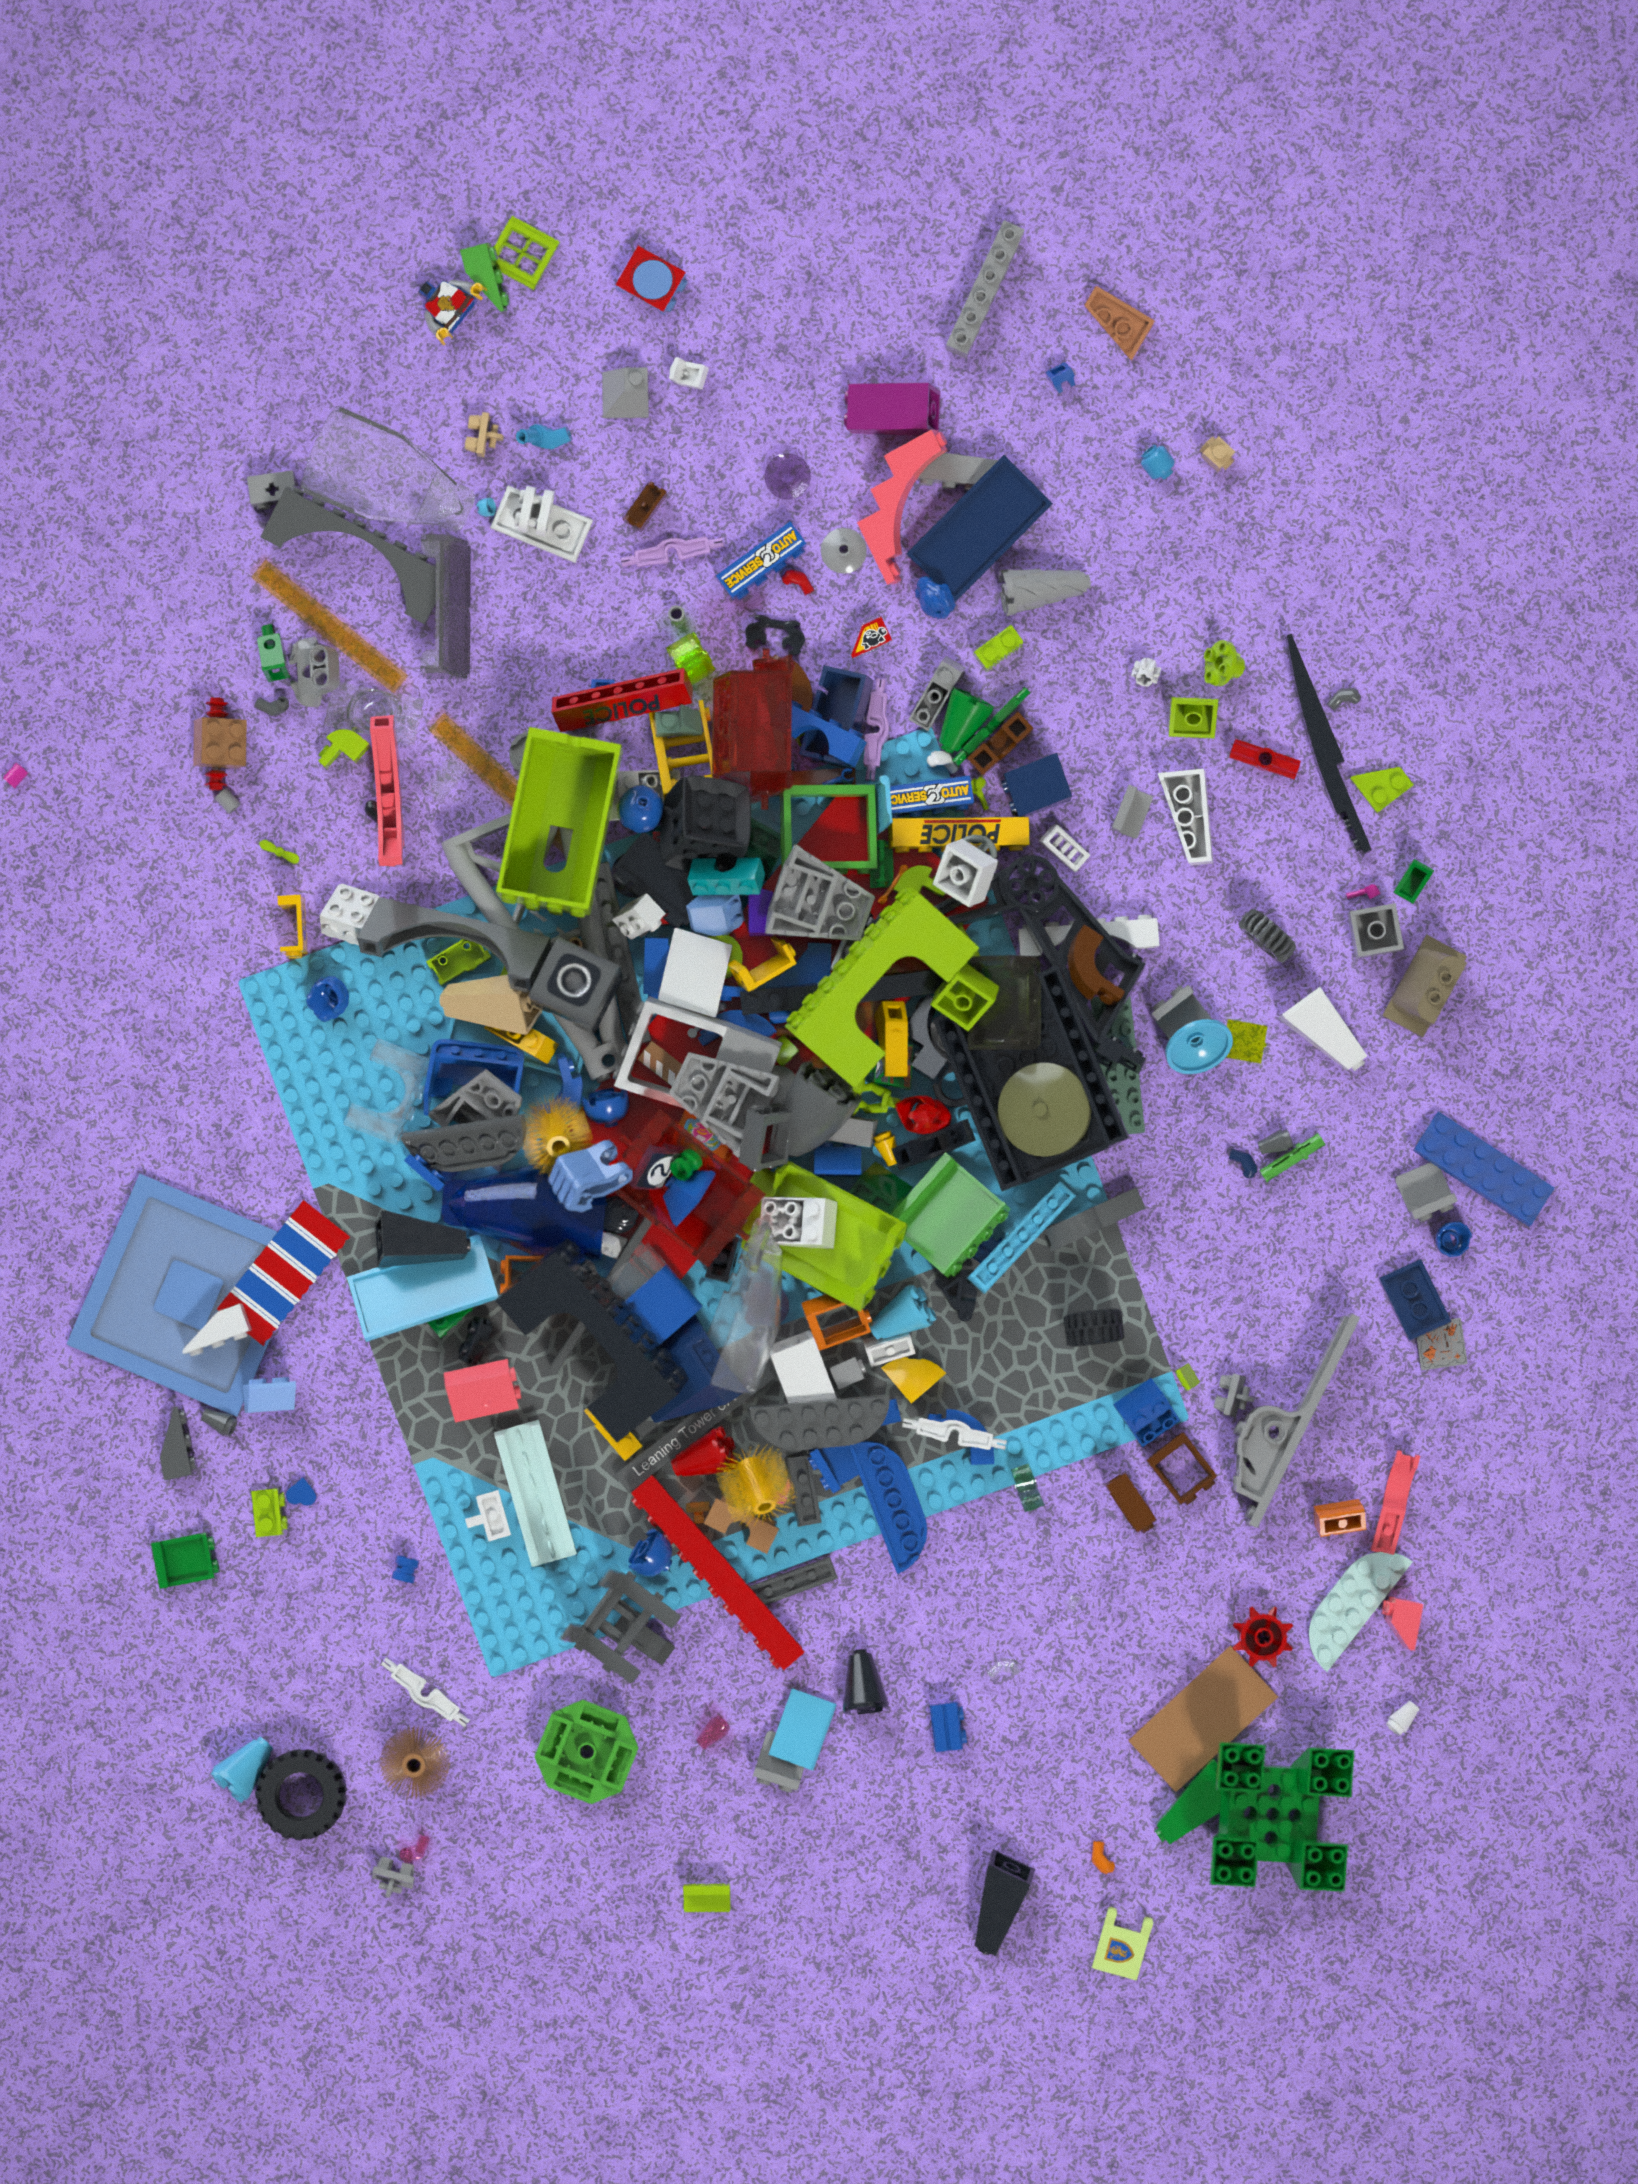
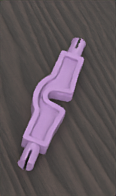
[621,537,724,567]
[863,678,889,781]

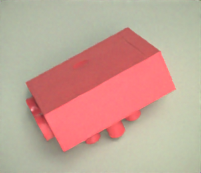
[444,1359,522,1422]

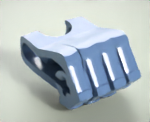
[548,1140,633,1212]

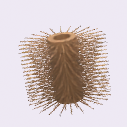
[379,1726,451,1801]

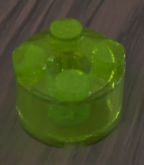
[665,632,716,685]

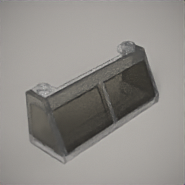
[420,534,471,680]

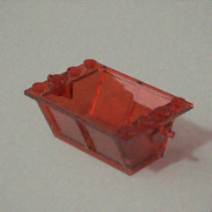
[712,648,794,810]
[613,1109,766,1267]

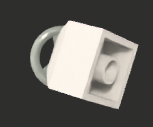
[933,835,998,907]

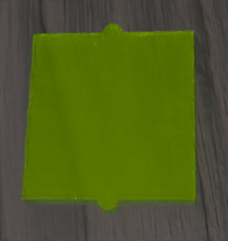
[1226,1019,1268,1064]

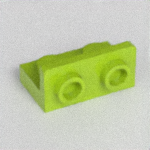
[251,1488,288,1538]

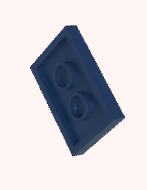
[1378,1259,1451,1342]

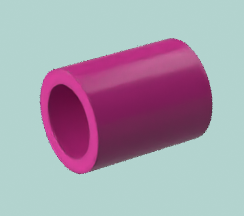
[3,762,28,788]

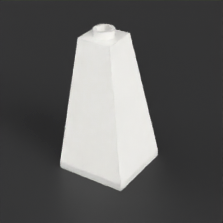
[1279,987,1367,1071]

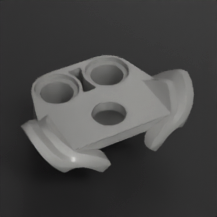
[289,637,340,707]

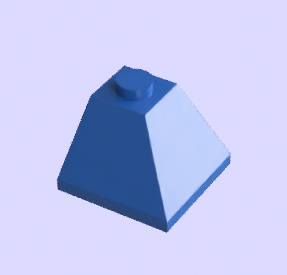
[663,1170,716,1227]

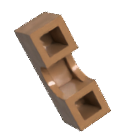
[704,1496,779,1554]

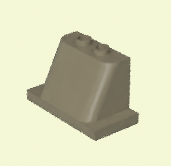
[1382,934,1467,1038]

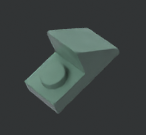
[654,704,702,737]

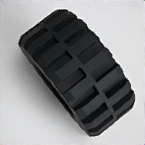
[255,1749,347,1841]

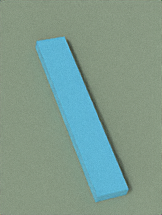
[968,1180,1076,1294]

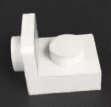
[594,1230,628,1260]

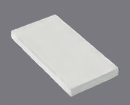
[490,485,593,563]

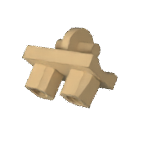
[465,412,504,457]

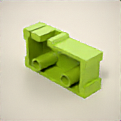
[426,939,492,986]

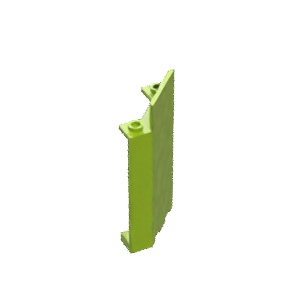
[729,1161,908,1312]

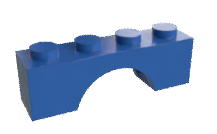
[769,700,867,767]

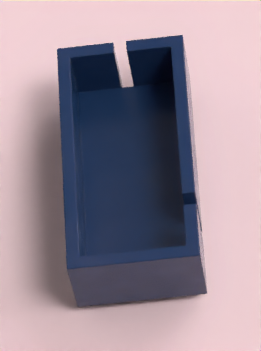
[799,665,874,768]

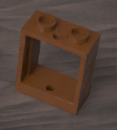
[1145,1432,1218,1506]
[1104,1472,1157,1534]

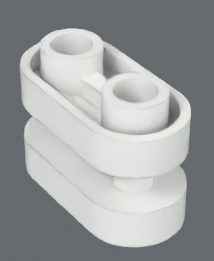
[514,486,555,536]

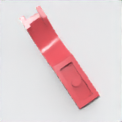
[1371,1450,1420,1555]

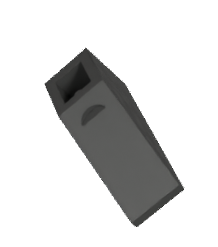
[160,1406,197,1481]

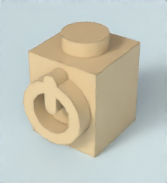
[1199,436,1235,472]

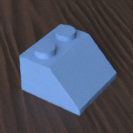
[686,895,745,937]

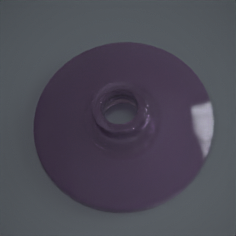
[765,454,811,500]

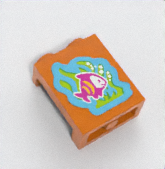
[669,1109,733,1168]

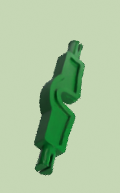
[952,687,1030,767]

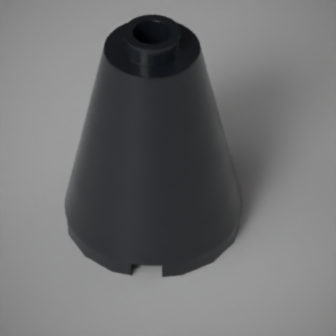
[843,1649,889,1715]

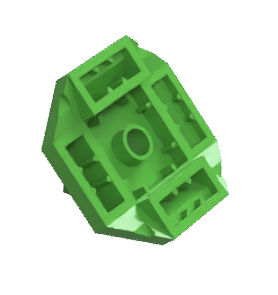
[534,1699,639,1804]

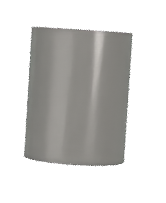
[668,605,685,624]
[215,788,241,814]

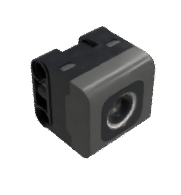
[529,937,623,1035]

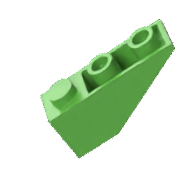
[460,243,510,312]

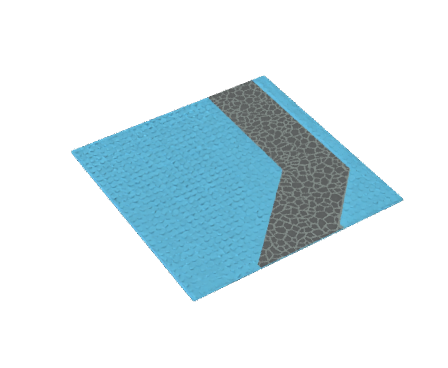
[239,728,1188,1677]

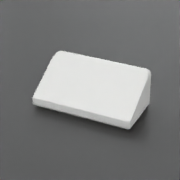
[863,1332,916,1367]

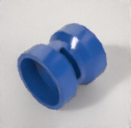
[391,1555,420,1584]

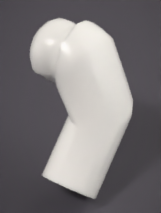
[927,751,960,774]

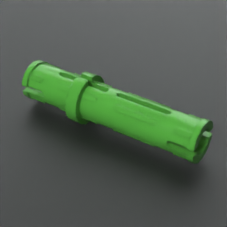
[1259,1133,1325,1183]

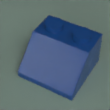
[814,1143,861,1176]

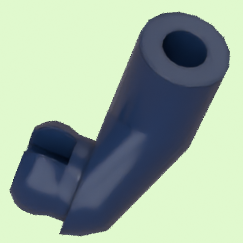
[1228,1148,1257,1179]

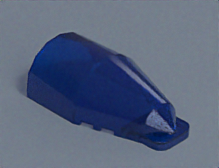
[441,1162,606,1261]

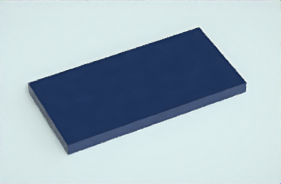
[906,455,1053,602]

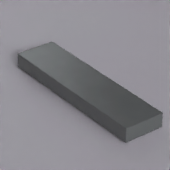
[750,1557,838,1605]

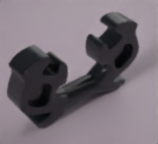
[745,615,805,656]

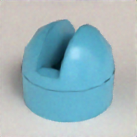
[476,498,496,517]

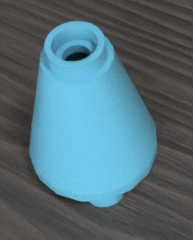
[869,1284,937,1339]
[211,1737,273,1803]

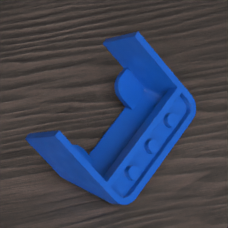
[424,1039,525,1116]

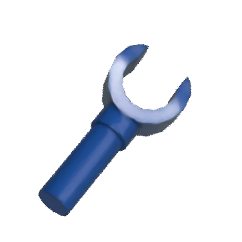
[822,768,854,785]

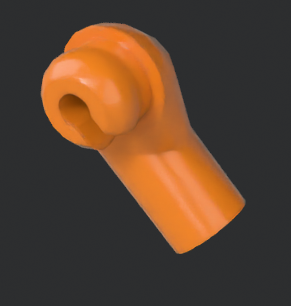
[1091,1841,1115,1874]

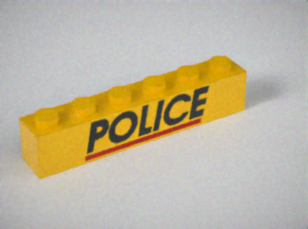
[888,817,1030,853]

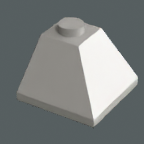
[602,367,649,418]

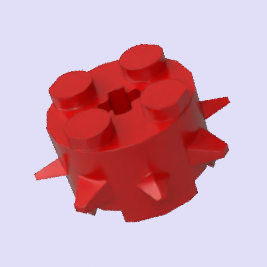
[1233,1606,1293,1667]

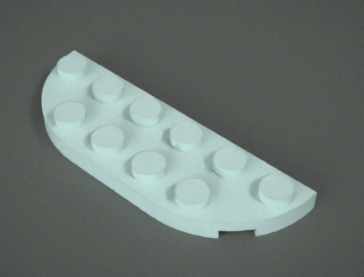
[1309,1552,1413,1672]

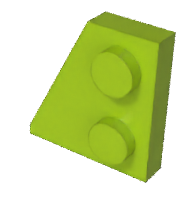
[1350,767,1414,813]

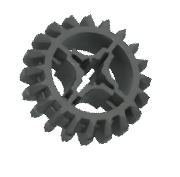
[1239,909,1296,963]

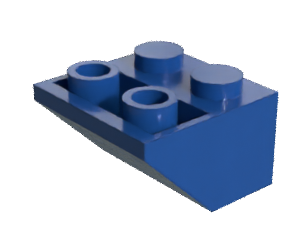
[1113,1378,1180,1448]

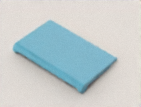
[874,775,892,836]
[768,1688,837,1771]

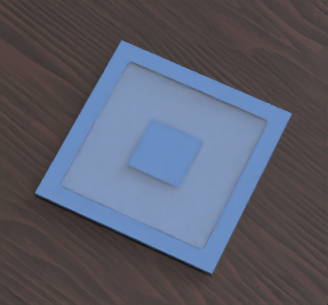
[66,1174,277,1417]

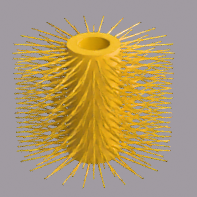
[522,1094,591,1174]
[717,1445,796,1526]

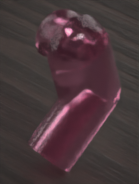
[399,1834,431,1862]

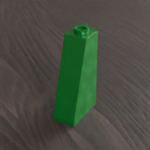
[1155,1758,1222,1845]

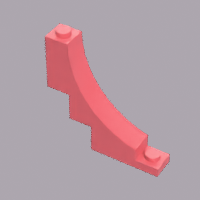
[857,430,948,585]

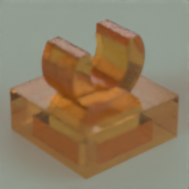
[686,1501,710,1524]

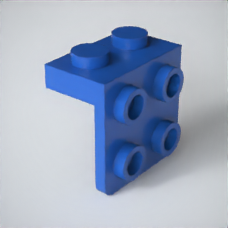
[807,1446,859,1493]

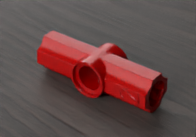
[1229,739,1301,780]

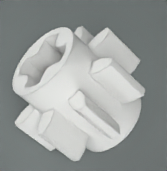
[1131,658,1161,687]

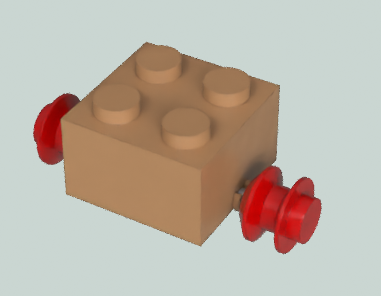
[193,697,247,791]

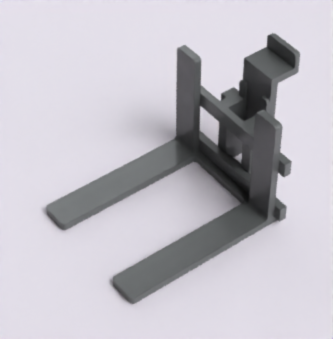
[559,1569,681,1684]

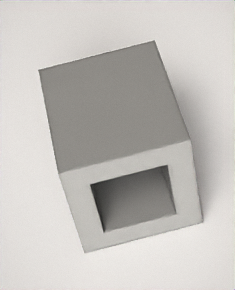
[829,1357,866,1389]

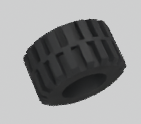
[1063,1308,1125,1347]

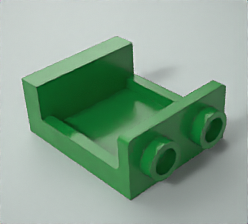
[151,1532,220,1589]

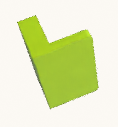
[683,1884,731,1912]

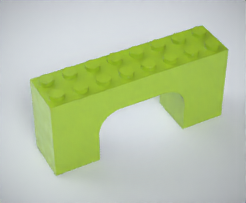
[785,886,979,1088]

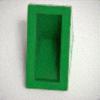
[1393,859,1434,904]

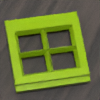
[494,216,560,290]

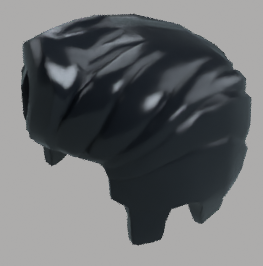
[596,1195,639,1234]

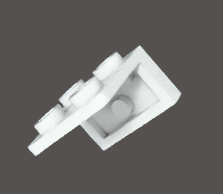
[319,884,379,945]

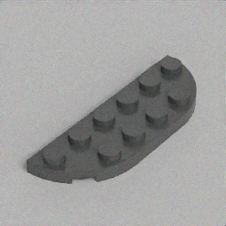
[400,1114,527,1172]
[749,1394,889,1450]

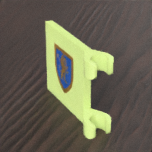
[1092,1907,1153,1981]

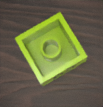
[931,963,999,1031]

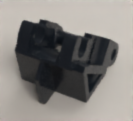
[935,1269,978,1322]

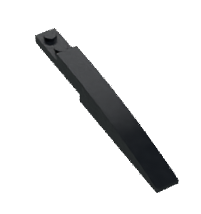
[1285,634,1372,856]
[740,964,971,1015]

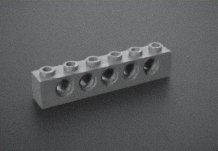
[946,220,1025,359]

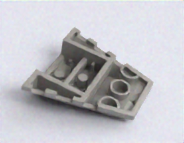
[765,844,875,941]
[669,1052,780,1158]
[428,1069,523,1172]

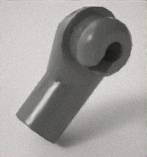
[1326,688,1361,712]
[254,696,289,716]

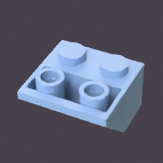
[243,1377,296,1413]

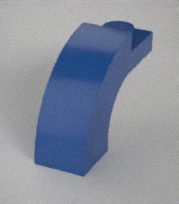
[698,1010,777,1047]

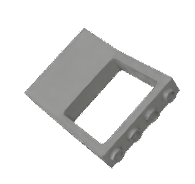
[613,997,782,1109]

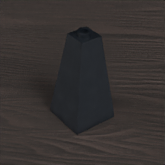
[375,1211,471,1268]
[974,1849,1035,1956]

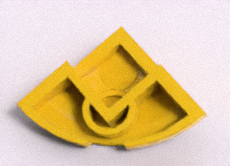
[881,1357,946,1403]

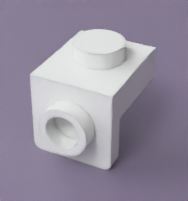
[669,357,709,390]

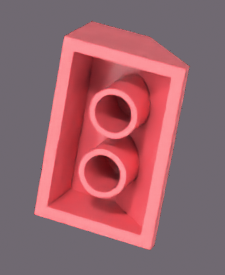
[1381,1596,1424,1651]

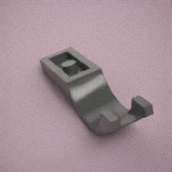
[1042,1187,1146,1252]

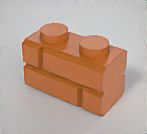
[1313,1499,1366,1537]

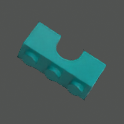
[688,858,765,895]

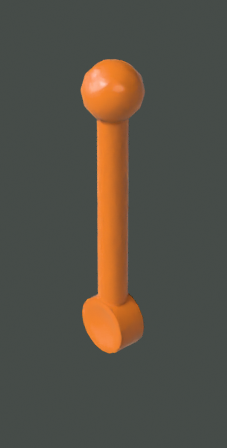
[878,865,909,905]

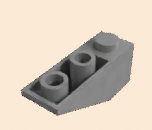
[908,656,966,731]

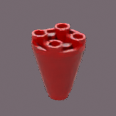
[671,1426,738,1477]

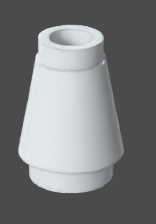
[1386,1701,1419,1736]

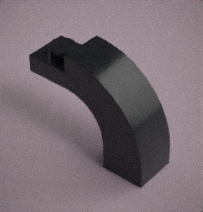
[892,1119,976,1170]

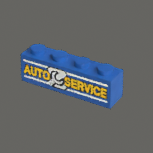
[716,521,807,601]
[890,776,974,818]

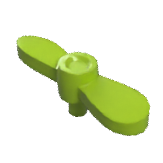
[259,840,300,864]

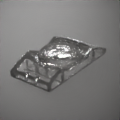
[324,682,424,745]

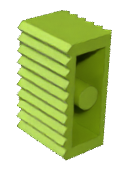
[973,625,1023,672]

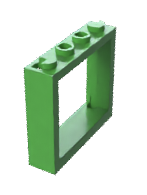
[779,785,877,875]

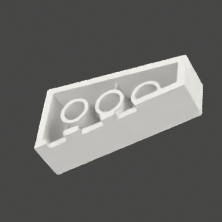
[1158,769,1213,866]

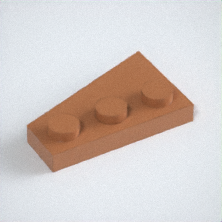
[1084,286,1155,361]

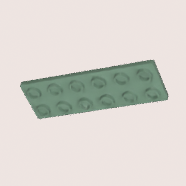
[1090,996,1145,1134]

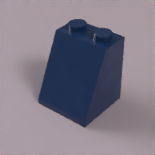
[1000,753,1072,817]

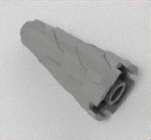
[999,569,1091,616]

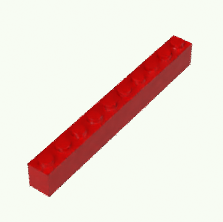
[631,1475,805,1670]

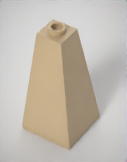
[439,975,543,1035]

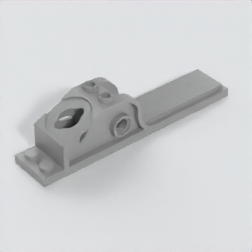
[1233,1314,1360,1528]

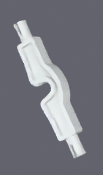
[902,1417,1007,1450]
[381,1657,470,1728]

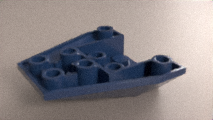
[650,1314,745,1423]

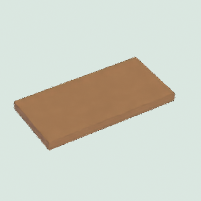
[1128,1645,1278,1792]

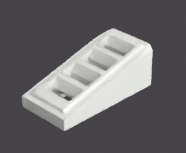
[1038,824,1090,872]

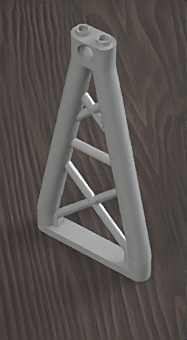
[441,812,626,1083]

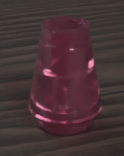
[696,1715,730,1749]

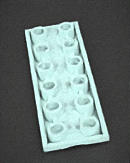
[494,1420,577,1567]

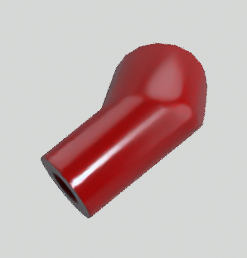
[781,569,815,596]

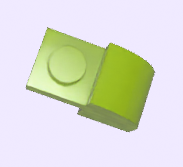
[318,729,371,769]
[893,866,946,898]

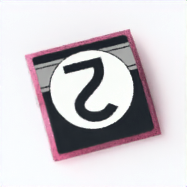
[629,1143,685,1190]

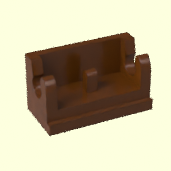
[622,481,667,532]

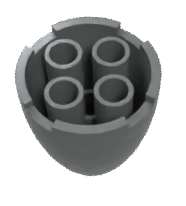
[783,1062,862,1157]

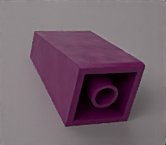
[844,383,940,436]

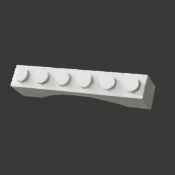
[1018,915,1160,958]

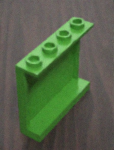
[891,1152,1011,1279]

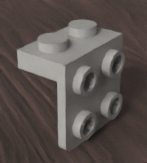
[1150,985,1213,1040]
[1395,1162,1458,1222]
[753,1731,804,1793]

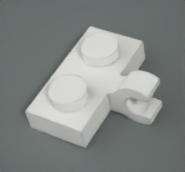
[465,1490,511,1541]

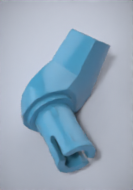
[516,424,573,449]

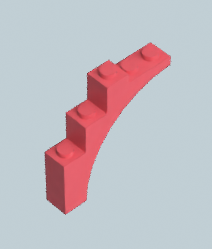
[370,715,405,867]

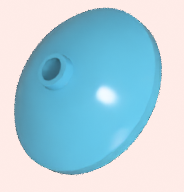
[1165,1019,1233,1074]

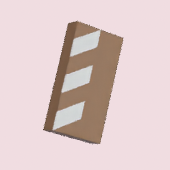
[638,1041,682,1086]

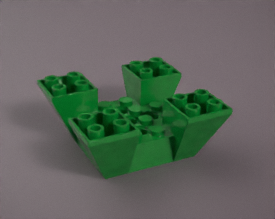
[1209,1742,1355,1892]

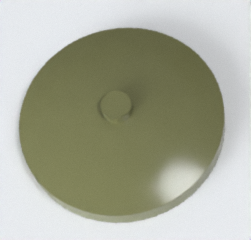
[998,1063,1091,1156]

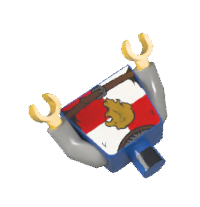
[419,280,488,345]

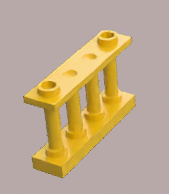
[649,700,722,800]

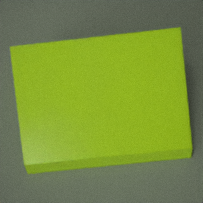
[1168,697,1218,739]

